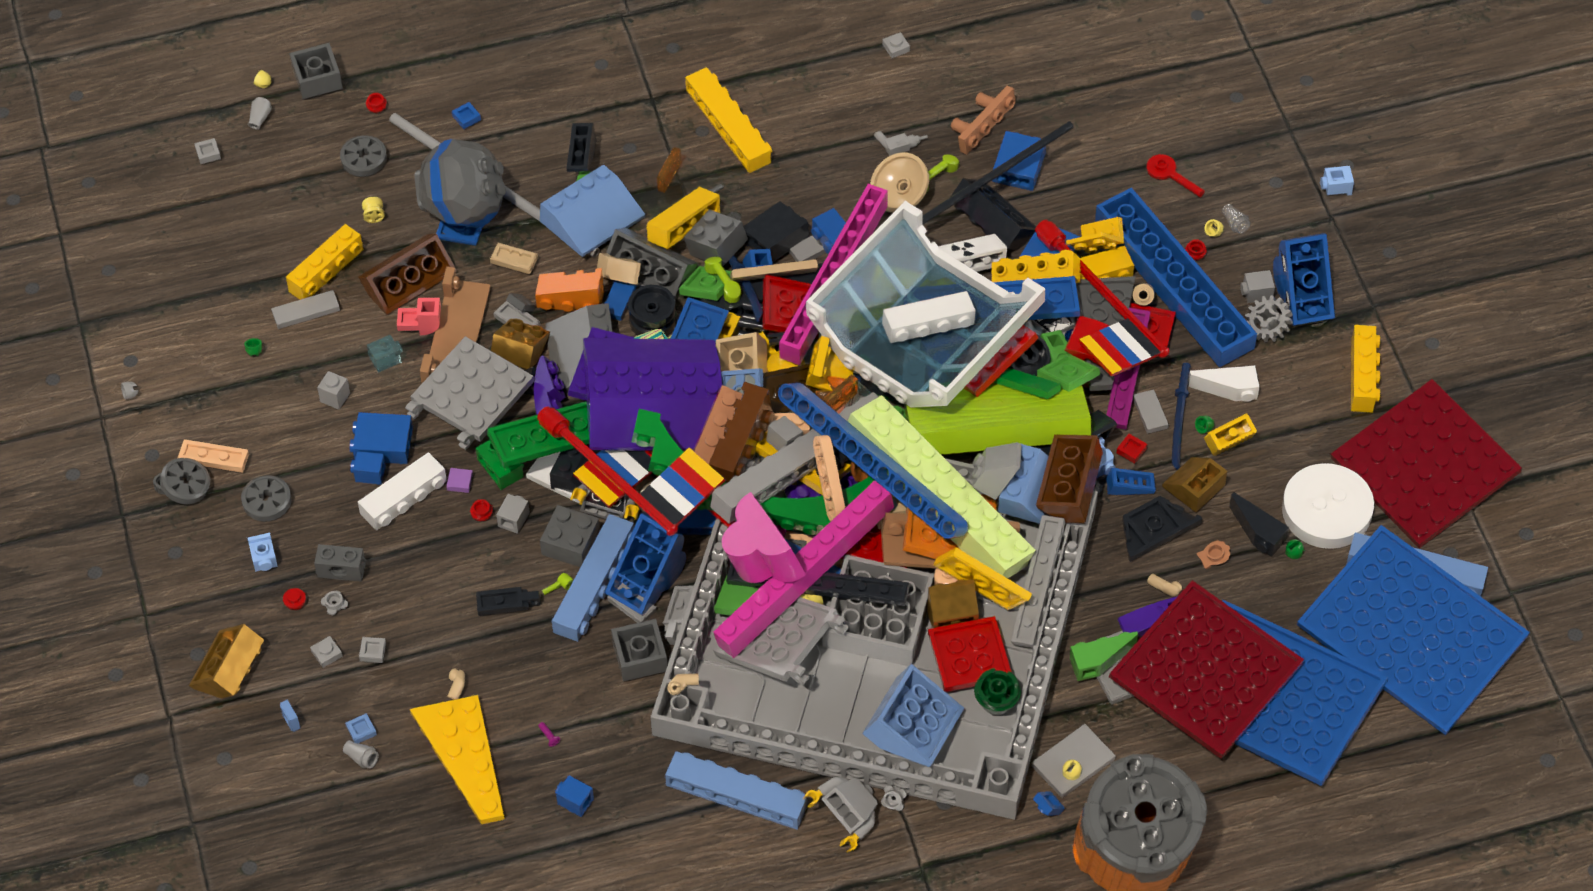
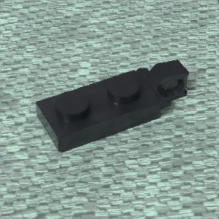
[476,587,541,616]

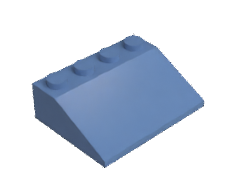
[540,165,645,257]
[862,664,964,767]

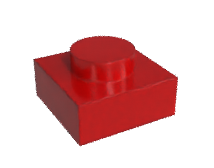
[1116,434,1147,464]

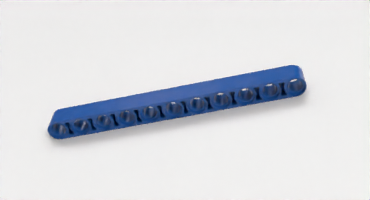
[778,383,968,539]

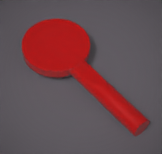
[1147,154,1205,197]

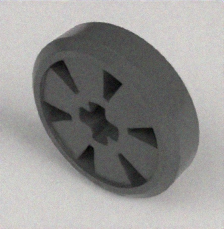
[340,135,387,177]
[160,458,210,504]
[241,475,291,521]

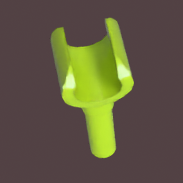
[542,573,573,595]

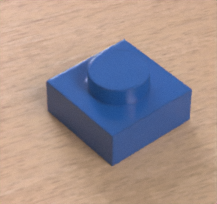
[452,102,481,130]
[1033,791,1065,816]

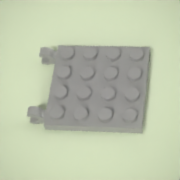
[405,336,534,450]
[713,597,849,684]

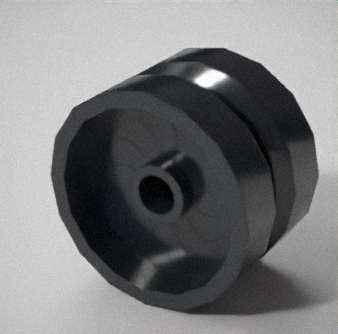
[628,284,677,336]
[1008,334,1051,376]

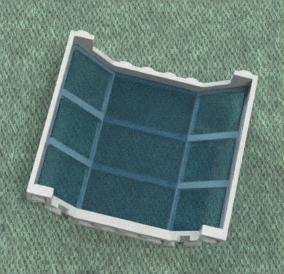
[806,201,1045,408]

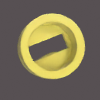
[254,70,271,88]
[1205,219,1223,237]
[1062,759,1081,780]

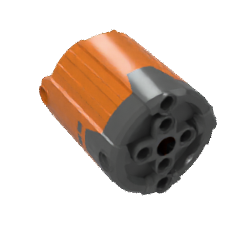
[1073,754,1207,891]

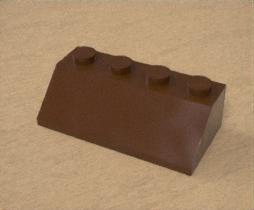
[358,234,457,314]
[1036,434,1103,523]

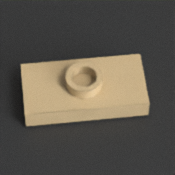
[490,243,538,274]

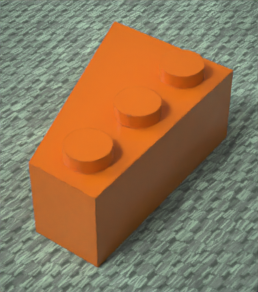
[535,268,604,312]

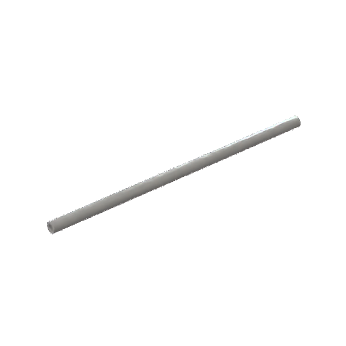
[389,113,600,258]

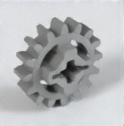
[1245,295,1293,343]

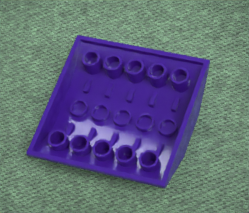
[583,338,722,451]

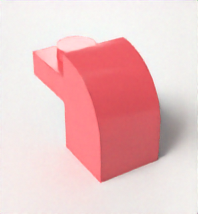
[397,298,441,336]

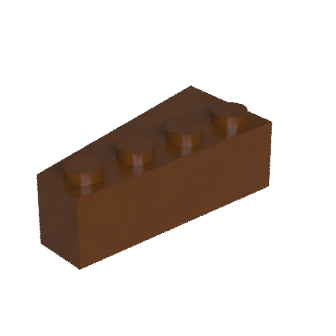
[709,381,774,482]

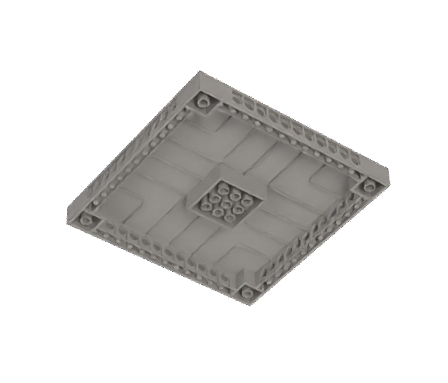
[651,429,1098,820]

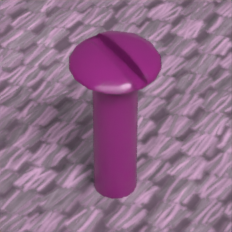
[538,722,560,747]

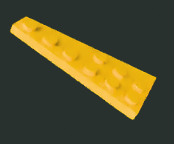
[410,695,504,824]

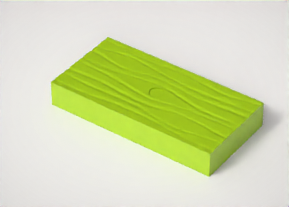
[904,383,1091,454]

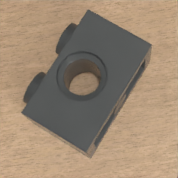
[314,544,366,582]

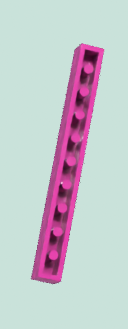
[779,184,888,365]
[713,481,894,659]

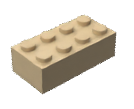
[716,332,768,373]

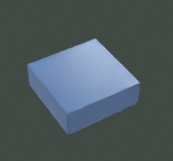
[280,700,300,732]
[345,713,377,743]

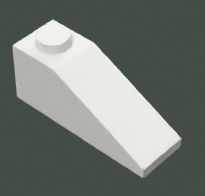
[1188,366,1259,402]

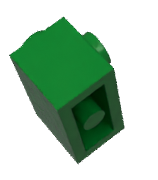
[476,440,524,490]

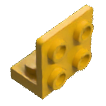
[1066,217,1124,253]
[806,335,854,397]

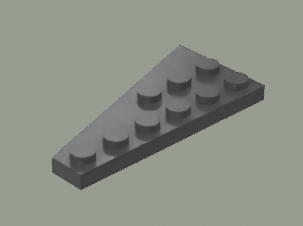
[1076,276,1136,391]

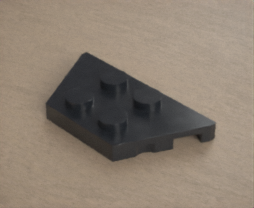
[1122,496,1202,562]

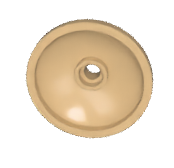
[870,152,929,213]

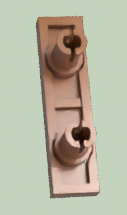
[951,86,1016,155]

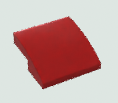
[1064,316,1110,367]

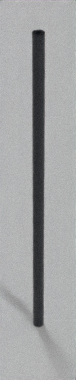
[869,121,1074,259]

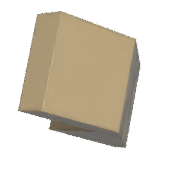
[597,253,641,284]

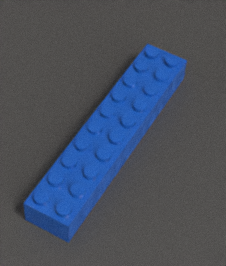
[1095,187,1257,368]

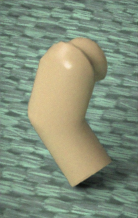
[1148,574,1182,597]
[447,669,465,700]
[667,673,699,695]

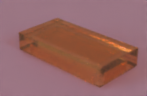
[657,147,682,193]

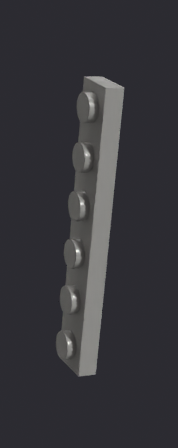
[1011,515,1065,648]

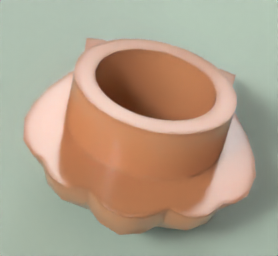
[1197,541,1230,569]

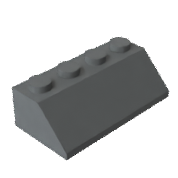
[606,228,698,301]

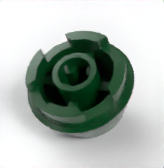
[974,668,1021,715]

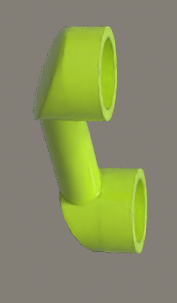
[925,154,959,194]
[705,257,741,303]

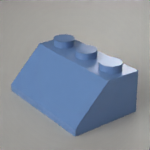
[998,444,1049,524]

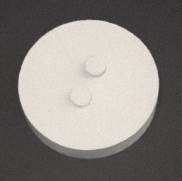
[1282,464,1374,549]

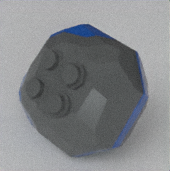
[415,139,506,228]

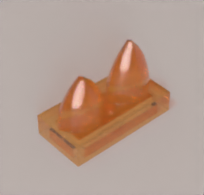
[815,374,858,412]

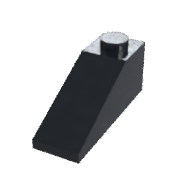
[566,123,596,172]
[1229,492,1289,557]

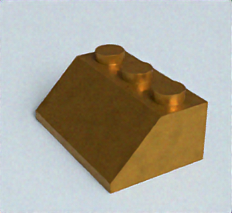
[189,624,264,699]

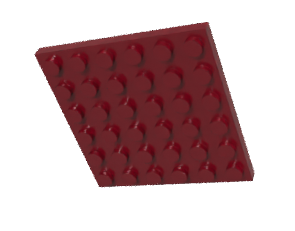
[1331,379,1522,548]
[1109,580,1304,759]

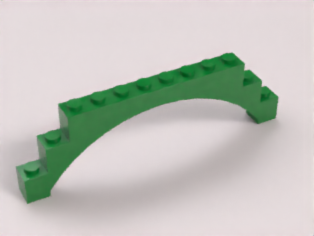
[631,409,892,535]

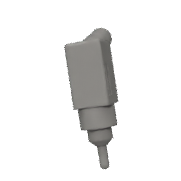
[874,131,928,156]

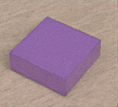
[447,468,473,493]

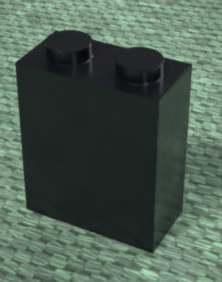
[744,201,810,263]

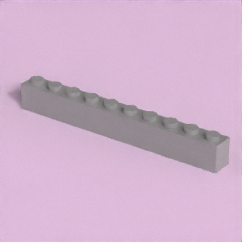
[710,392,879,523]

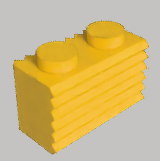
[1204,413,1257,456]

